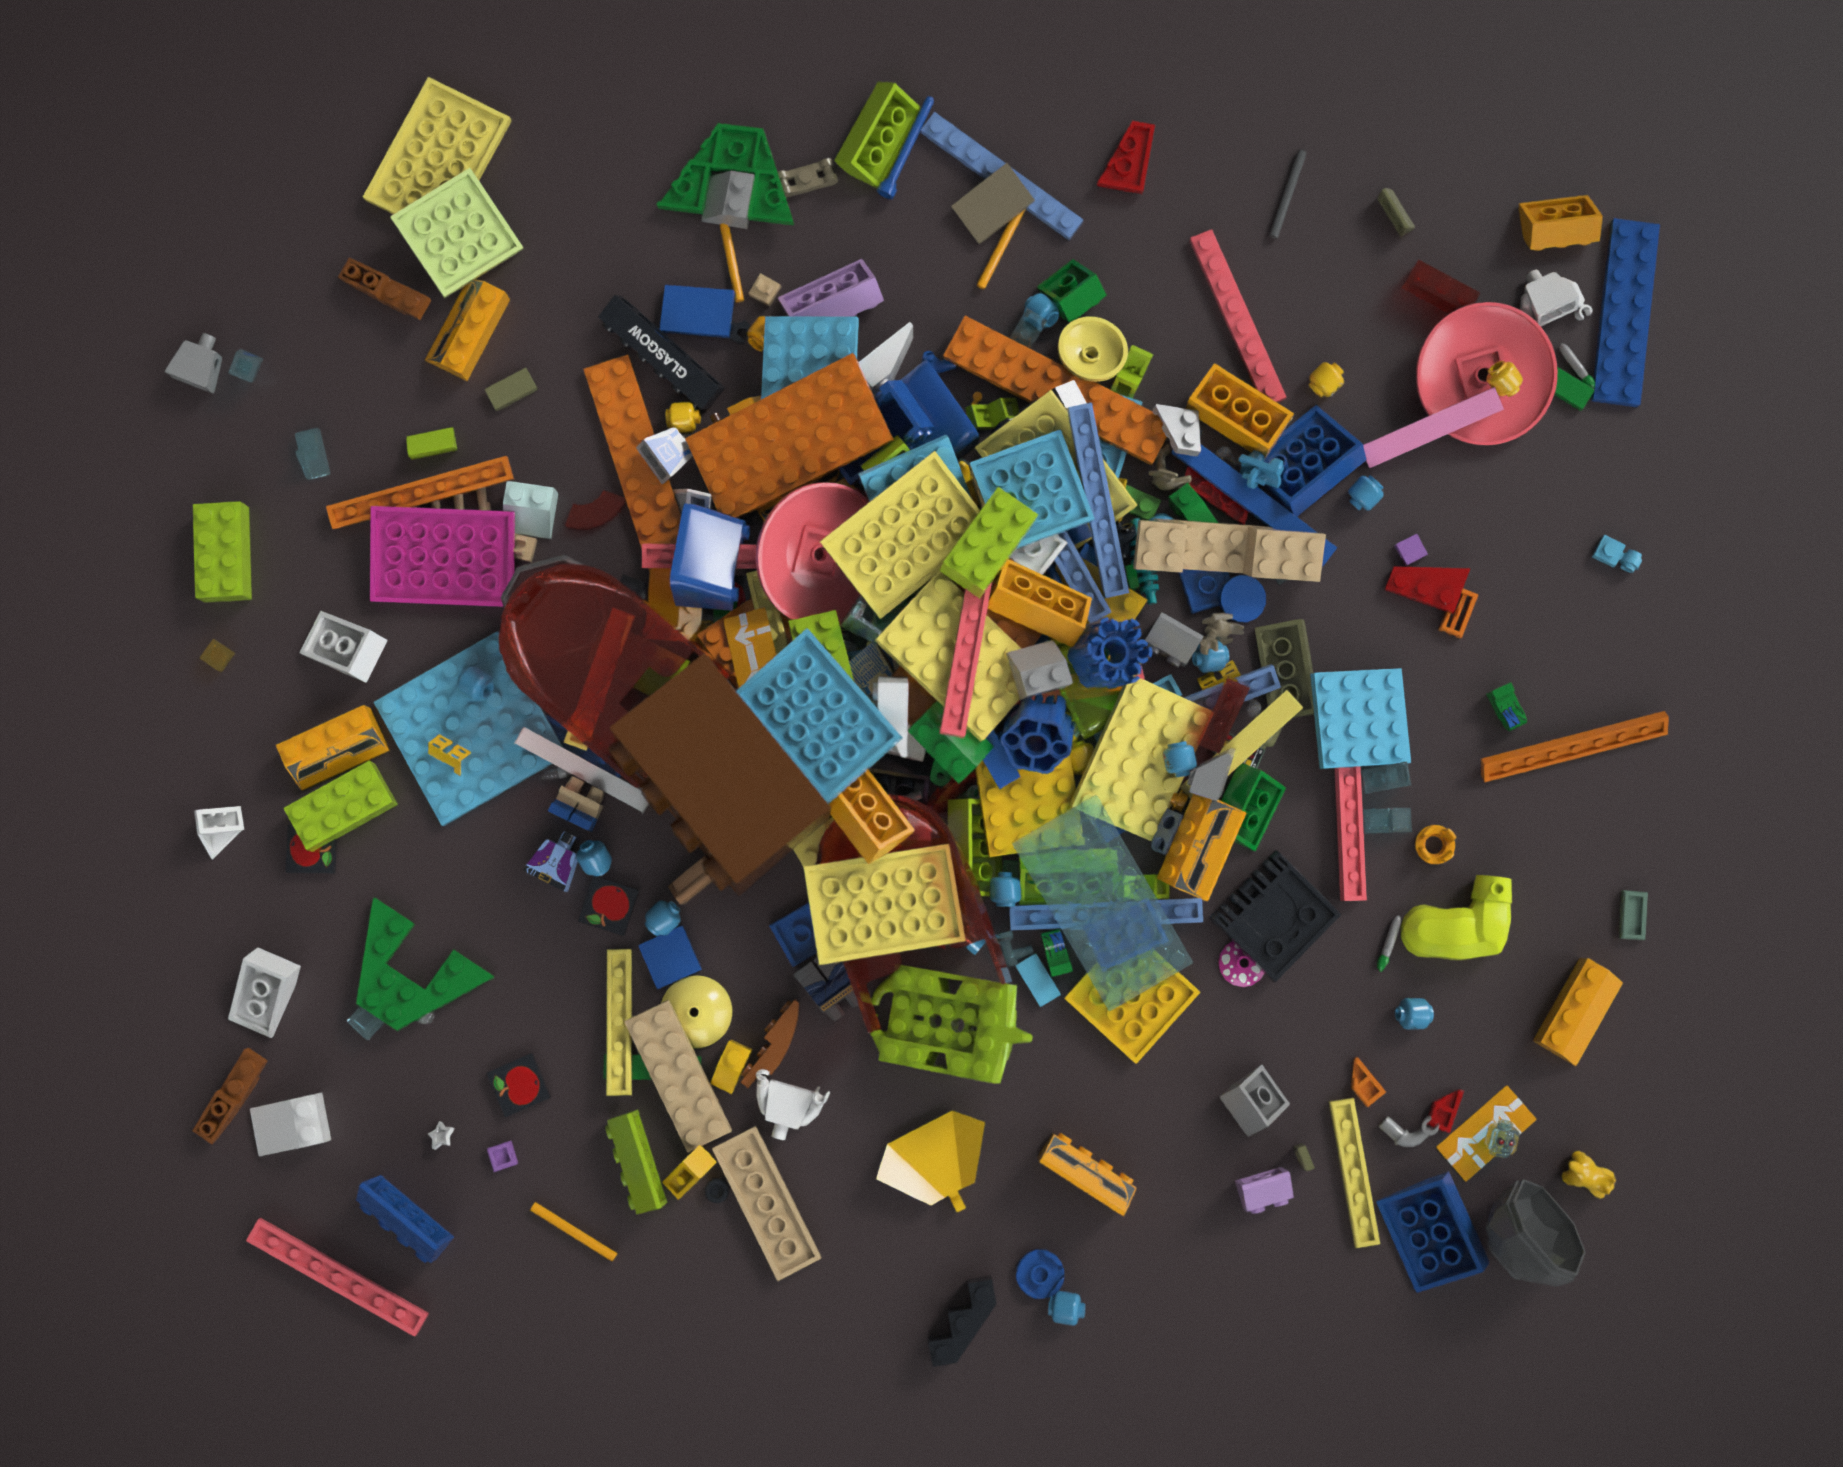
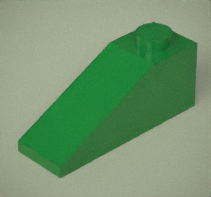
[1168,483,1218,523]

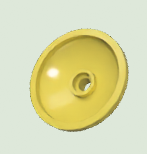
[1058,317,1128,382]
[661,976,732,1048]

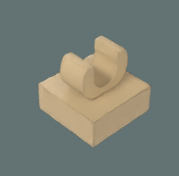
[749,273,781,307]
[514,534,537,563]

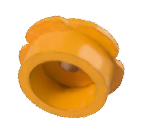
[1170,789,1189,812]

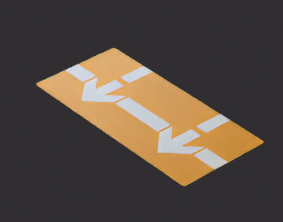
[723,607,776,688]
[1436,1085,1536,1181]

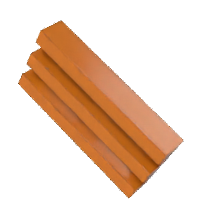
[1438,588,1479,639]

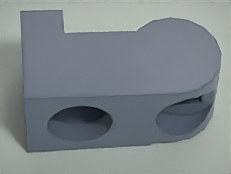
[1151,808,1183,856]

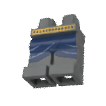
[793,957,863,1022]

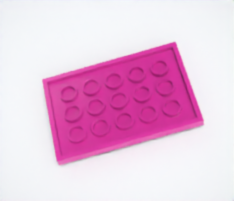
[370,506,515,607]

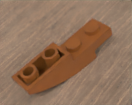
[338,257,431,320]
[741,999,800,1088]
[193,1048,268,1144]

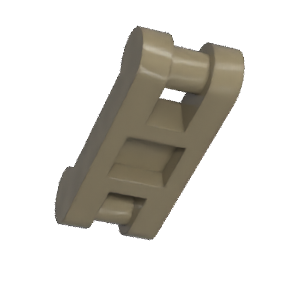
[778,158,838,198]

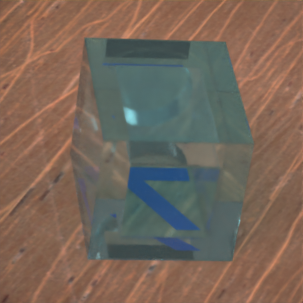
[228,349,263,382]

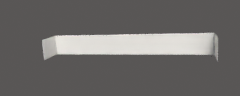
[514,727,649,814]

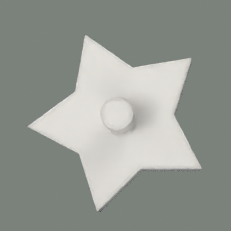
[428,1121,454,1150]

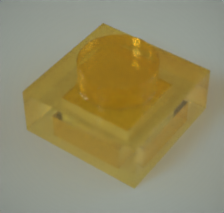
[200,639,235,672]

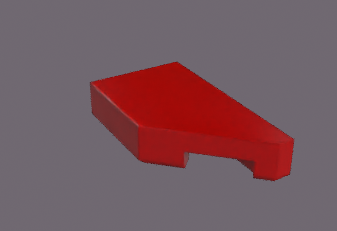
[1426,1089,1464,1133]

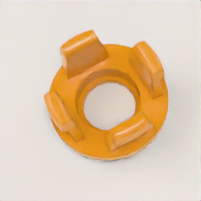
[1415,825,1456,865]

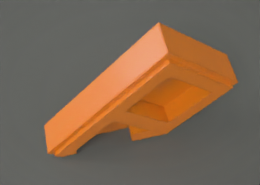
[1351,1057,1386,1107]

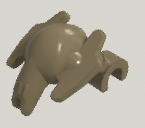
[1149,444,1192,491]
[1200,613,1244,655]

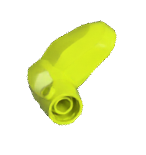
[1400,875,1512,960]

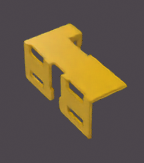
[1197,660,1241,690]
[428,734,471,776]

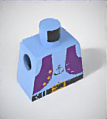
[523,831,578,892]

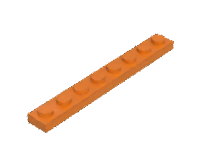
[326,456,514,529]
[1481,711,1669,782]

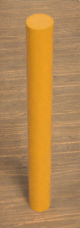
[977,209,1026,289]
[719,224,744,302]
[530,1202,618,1262]

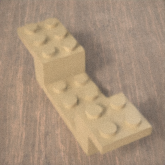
[1133,518,1326,582]

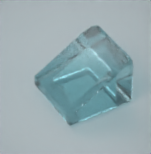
[347,1007,384,1040]

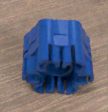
[1067,617,1152,689]
[1000,694,1075,774]

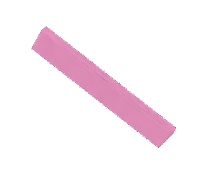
[1363,387,1504,468]

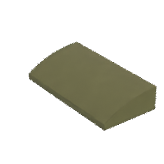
[1255,619,1314,718]

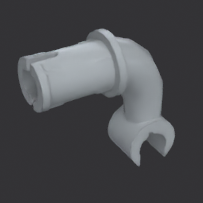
[1379,1116,1439,1147]

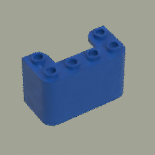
[838,380,934,486]

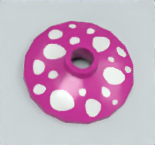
[1218,941,1264,987]

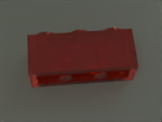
[1402,259,1481,314]
[1197,675,1250,754]

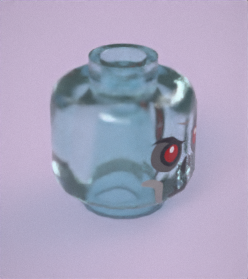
[1485,1119,1520,1158]

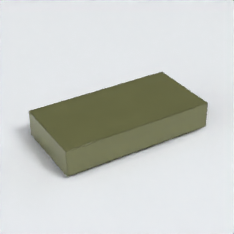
[485,368,538,411]

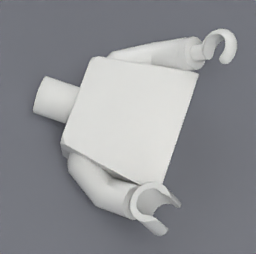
[1520,270,1592,326]
[756,1069,830,1140]

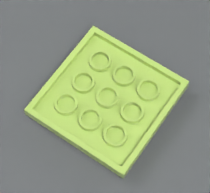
[390,168,523,298]

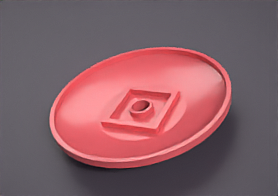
[1416,302,1558,445]
[756,482,869,624]

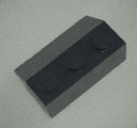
[868,753,933,812]

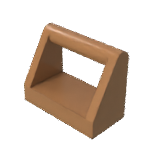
[668,856,712,905]

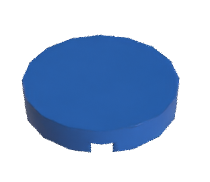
[1219,575,1266,622]
[1016,1249,1064,1299]

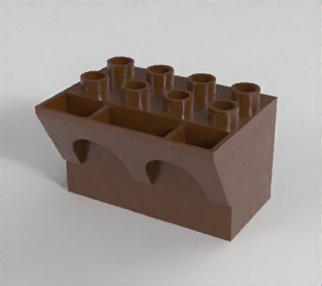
[607,653,831,896]

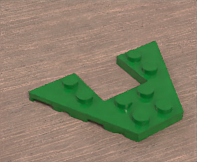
[657,123,794,226]
[356,897,494,1031]

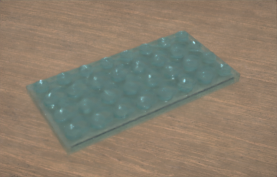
[1012,795,1193,1012]

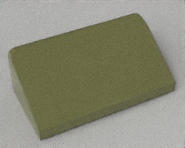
[1377,188,1415,237]

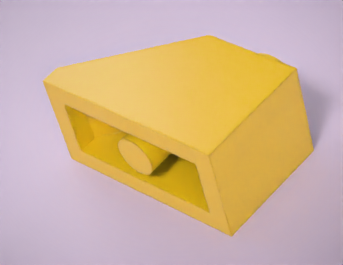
[710,1040,753,1094]
[662,1145,716,1200]

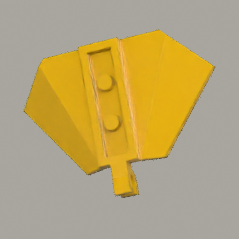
[876,1110,985,1212]

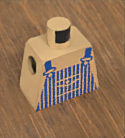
[849,641,895,696]

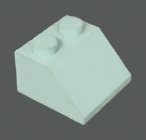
[503,481,558,539]

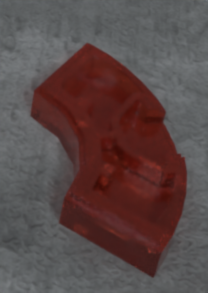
[565,490,626,530]
[924,769,976,816]

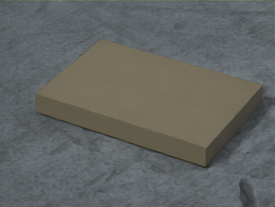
[952,163,1035,244]

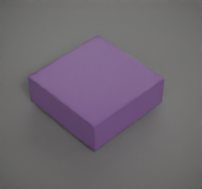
[1395,534,1428,566]
[487,1141,519,1172]

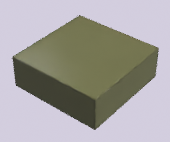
[1293,1143,1315,1171]

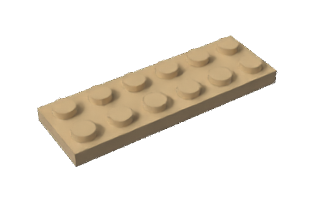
[624,1000,732,1152]
[712,1126,822,1281]

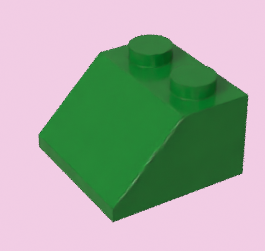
[1037,259,1107,323]

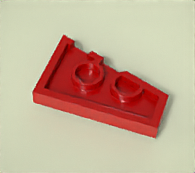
[1097,121,1155,194]
[1184,466,1248,525]
[1385,566,1471,614]

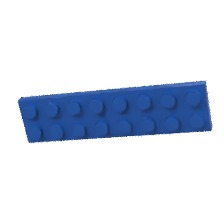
[1591,218,1660,407]

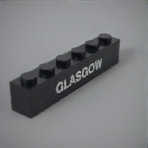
[598,295,725,410]

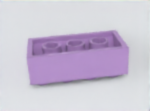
[778,259,884,317]

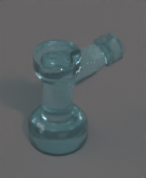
[994,930,1033,967]

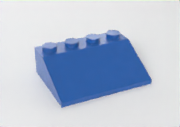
[1263,405,1367,516]
[1376,1171,1490,1293]
[356,1175,454,1263]

